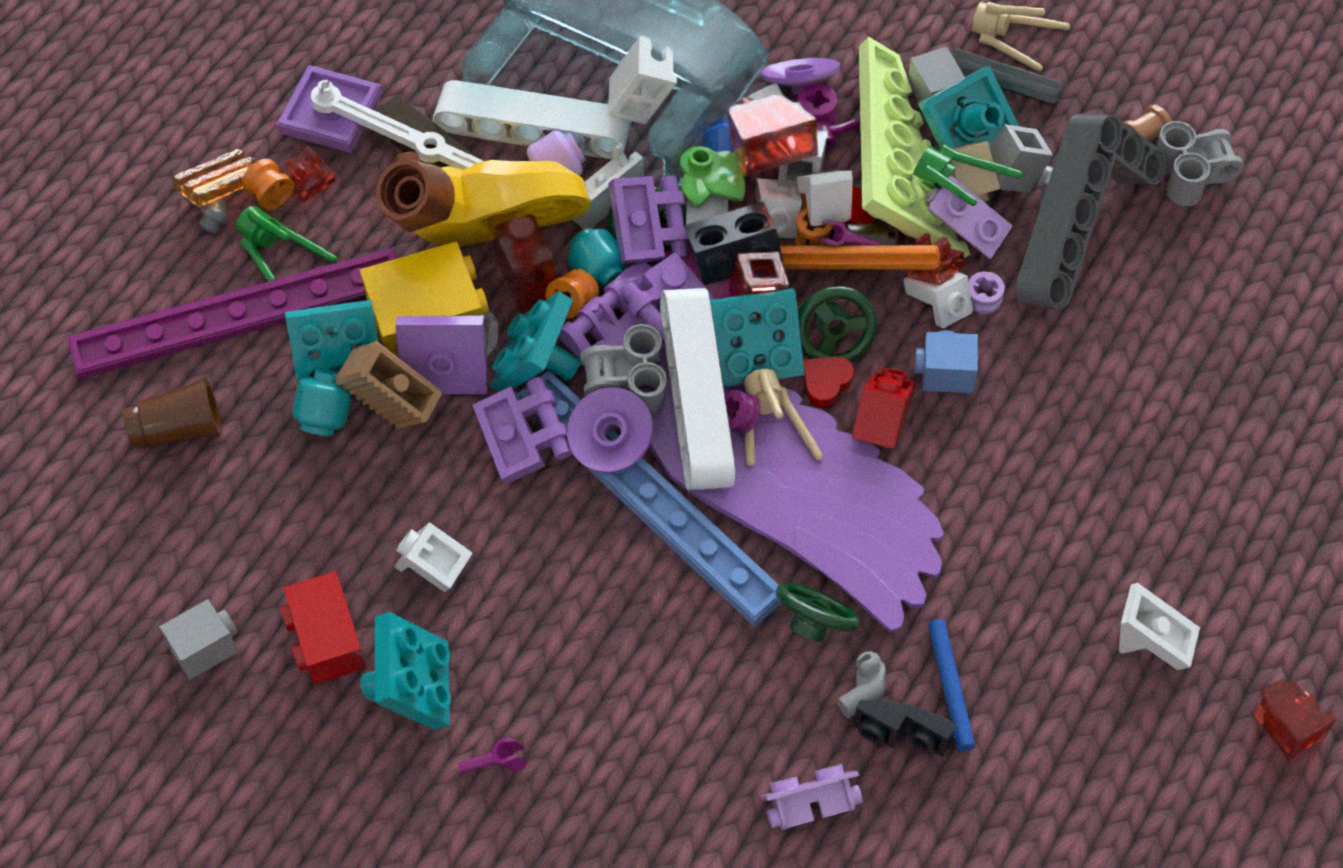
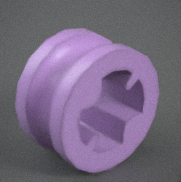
[968,271,1005,314]

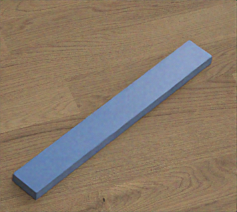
[517,370,782,627]

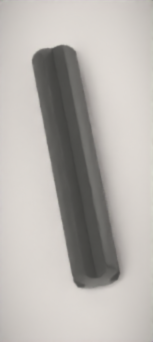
[951,49,1063,104]

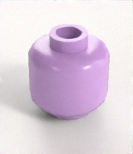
[527,131,586,176]

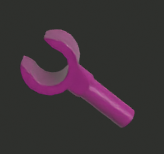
[812,118,861,152]
[817,220,879,246]
[458,737,527,774]

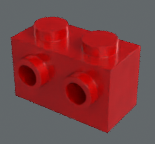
[280,571,366,685]

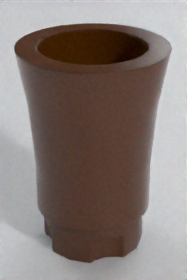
[122,377,223,448]

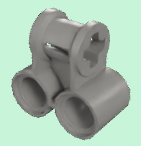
[1156,121,1244,206]
[580,324,667,415]

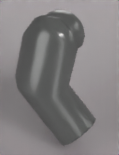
[184,184,228,234]

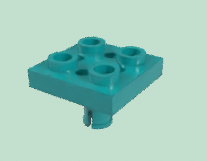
[918,65,1019,149]
[710,288,804,387]
[490,291,581,392]
[286,300,379,383]
[360,612,451,731]

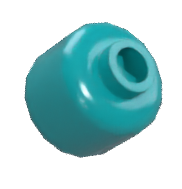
[567,228,628,290]
[292,370,352,436]

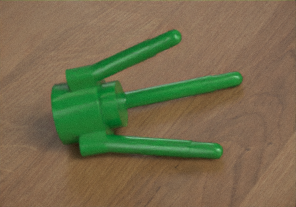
[913,144,1023,206]
[236,206,338,282]

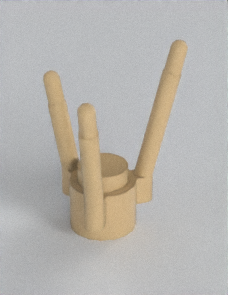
[972,2,1070,72]
[744,369,823,466]

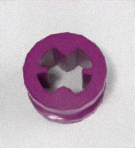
[724,390,760,433]

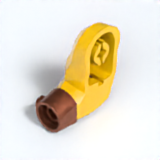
[376,152,592,247]

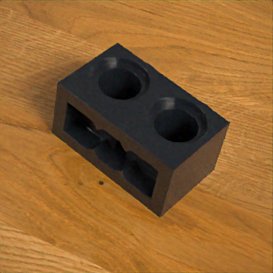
[684,201,783,286]

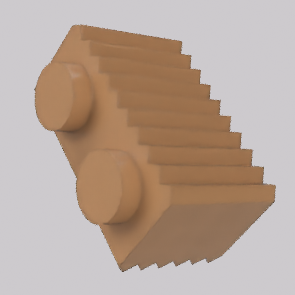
[335,341,442,430]

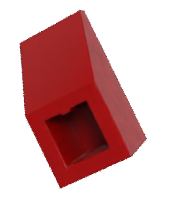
[851,368,916,449]

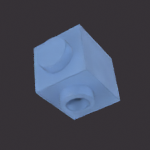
[914,330,978,393]

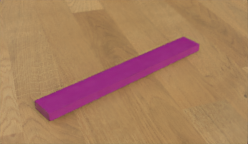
[66,247,397,379]

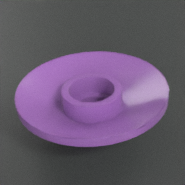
[761,58,841,94]
[567,387,653,473]

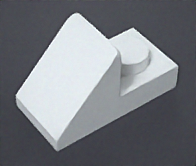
[797,171,853,226]
[1119,583,1200,670]

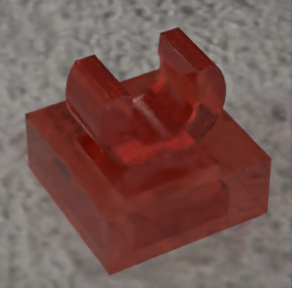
[279,146,336,202]
[906,233,966,285]

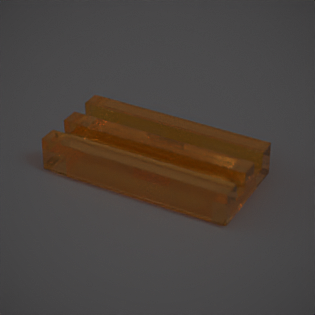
[173,149,254,207]

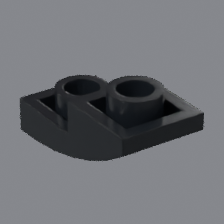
[853,700,957,757]

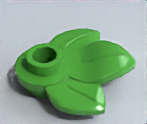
[680,146,757,207]

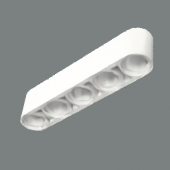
[433,80,632,159]
[660,288,735,491]

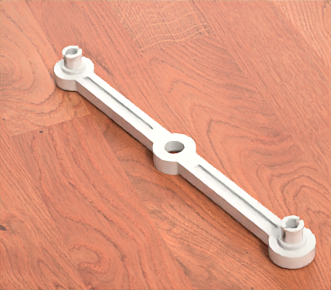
[311,80,484,170]

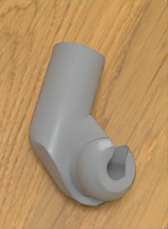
[837,651,886,718]

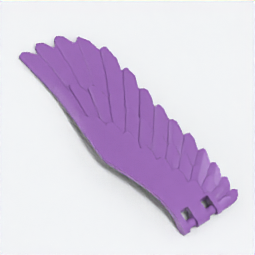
[558,262,944,632]

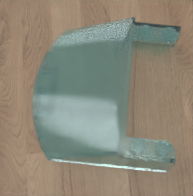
[461,0,769,187]

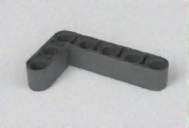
[1016,113,1166,310]

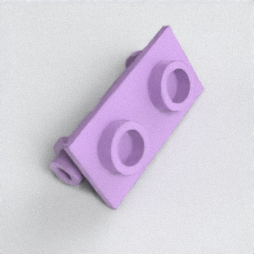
[926,175,1013,259]
[760,764,863,830]

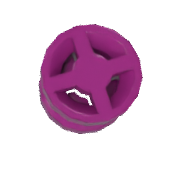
[797,84,838,129]

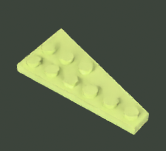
[859,37,970,263]

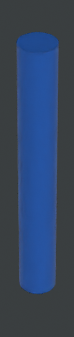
[928,619,976,752]

